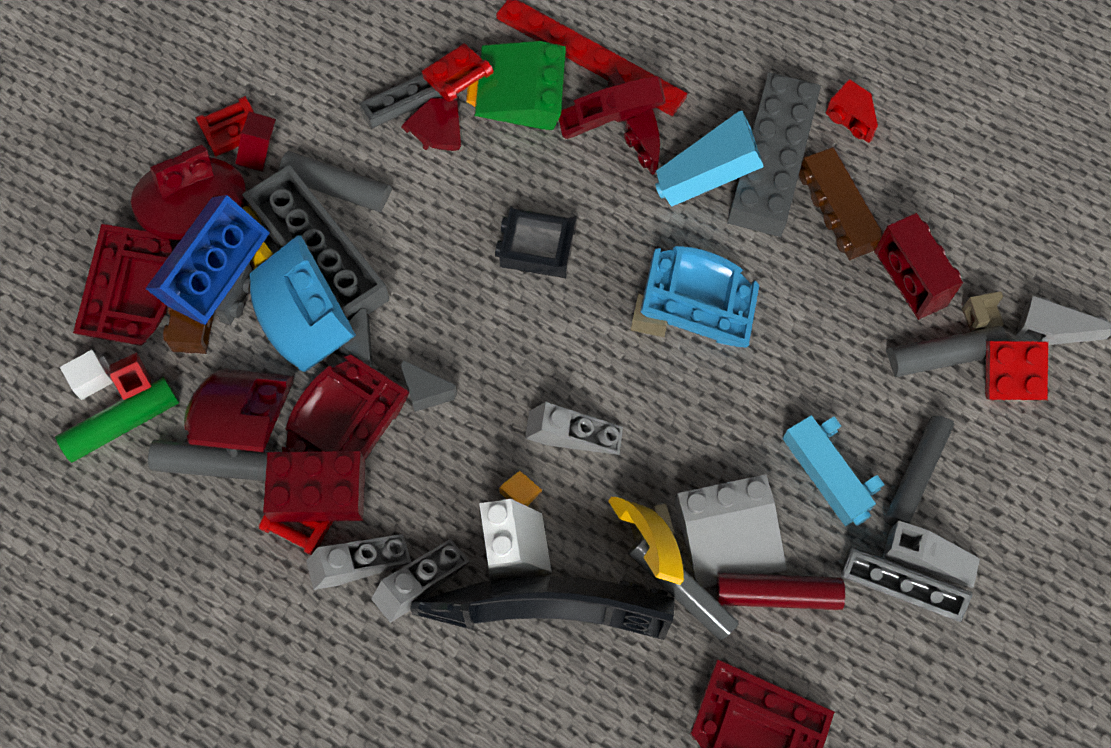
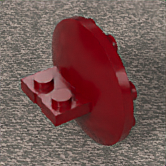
[131,144,246,240]

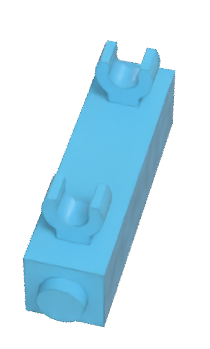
[783,415,885,527]

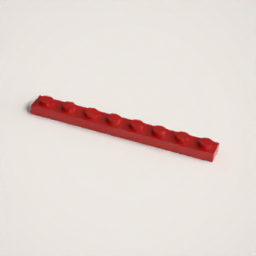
[496,0,687,117]

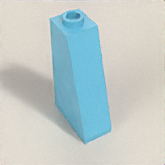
[655,110,764,207]

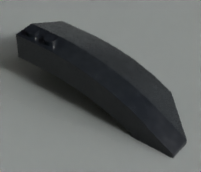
[410,576,675,640]

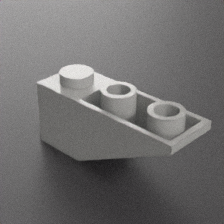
[1016,296,1111,345]
[525,402,623,455]
[882,520,980,588]
[306,534,411,590]
[371,539,470,623]

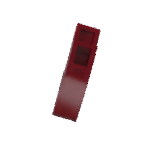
[607,72,660,175]
[559,76,666,139]

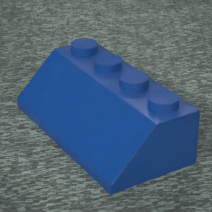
[145,195,270,325]

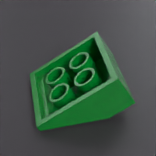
[474,41,566,130]

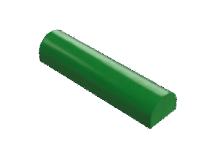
[55,377,179,463]

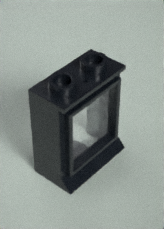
[495,206,577,279]

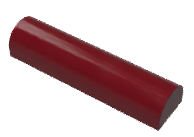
[716,573,845,610]

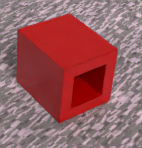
[109,352,151,400]

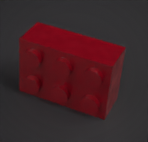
[874,213,963,320]
[263,451,366,522]

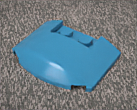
[250,235,356,372]
[640,246,759,348]

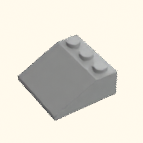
[674,474,787,589]

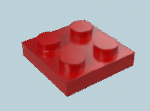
[985,341,1048,400]

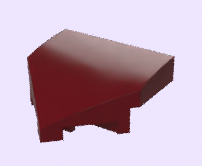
[401,98,461,151]

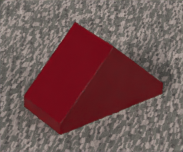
[235,111,276,172]

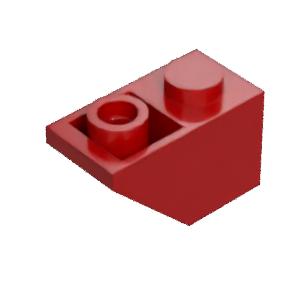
[826,79,878,143]

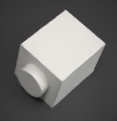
[60,350,113,400]

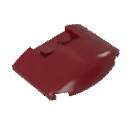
[73,224,172,346]
[282,354,409,460]
[184,368,294,452]
[690,659,835,748]

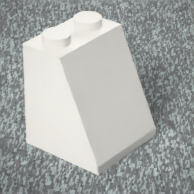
[479,499,552,581]

